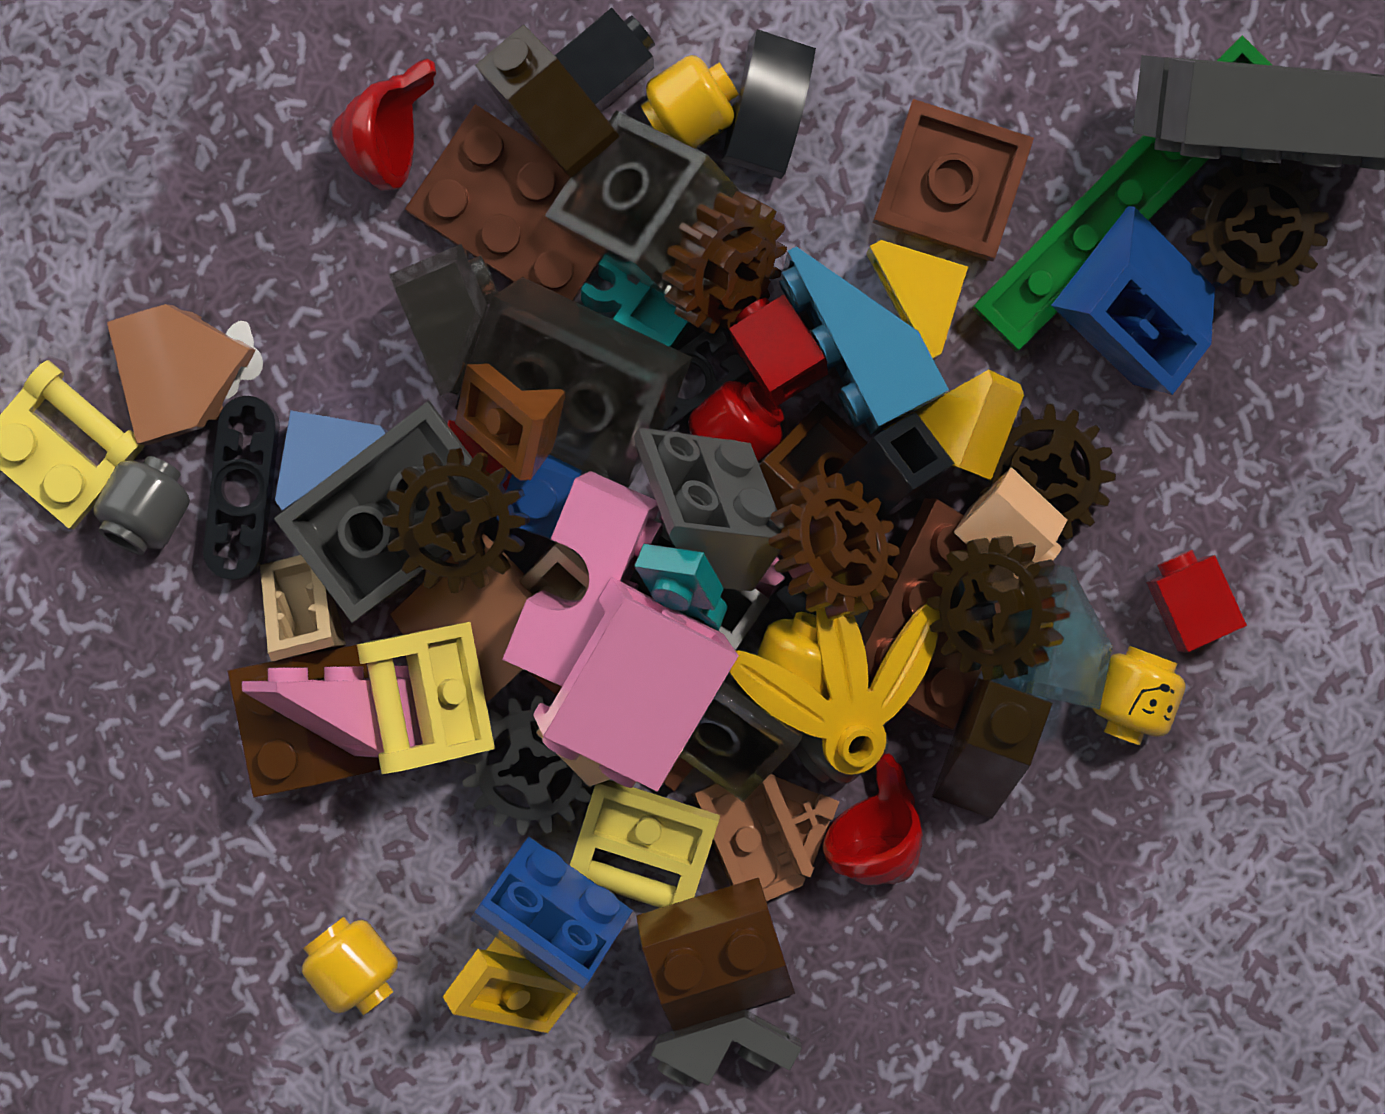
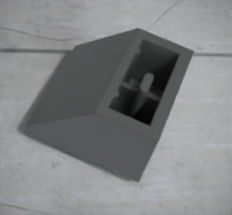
[633,427,781,591]

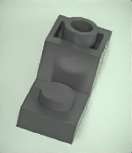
[651,1010,802,1087]

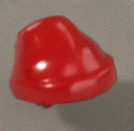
[331,59,436,191]
[823,753,923,885]

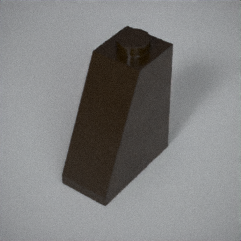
[932,678,1053,819]

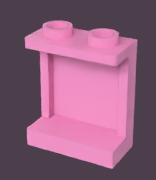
[533,577,739,792]

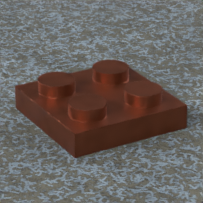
[872,99,1034,262]

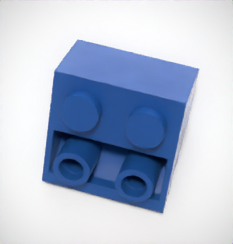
[1051,206,1215,395]
[470,836,633,994]

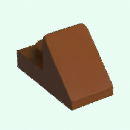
[455,364,566,480]

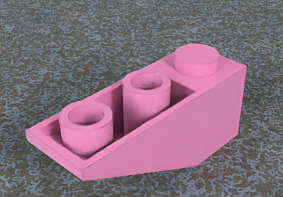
[242,665,423,757]

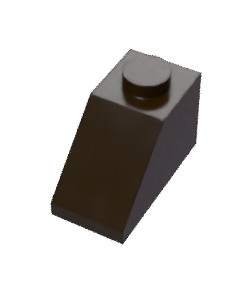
[475,24,620,178]

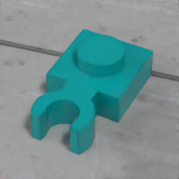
[581,258,692,362]
[634,544,727,631]

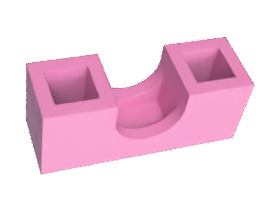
[502,471,663,686]

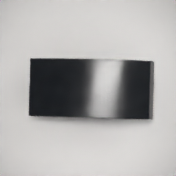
[722,29,816,179]

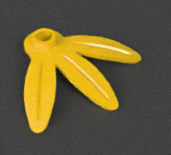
[729,604,940,774]

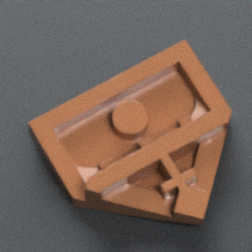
[107,304,256,445]
[691,768,840,902]

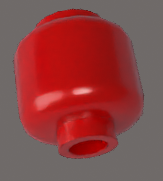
[688,381,784,463]

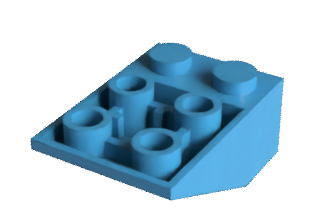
[779,246,949,435]

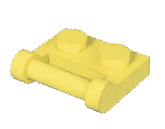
[0,360,145,529]
[357,622,495,774]
[570,780,720,908]

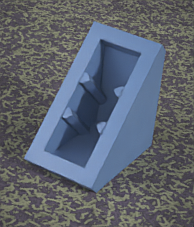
[275,410,388,511]

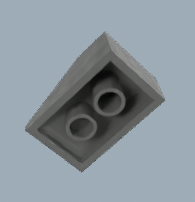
[274,401,492,623]

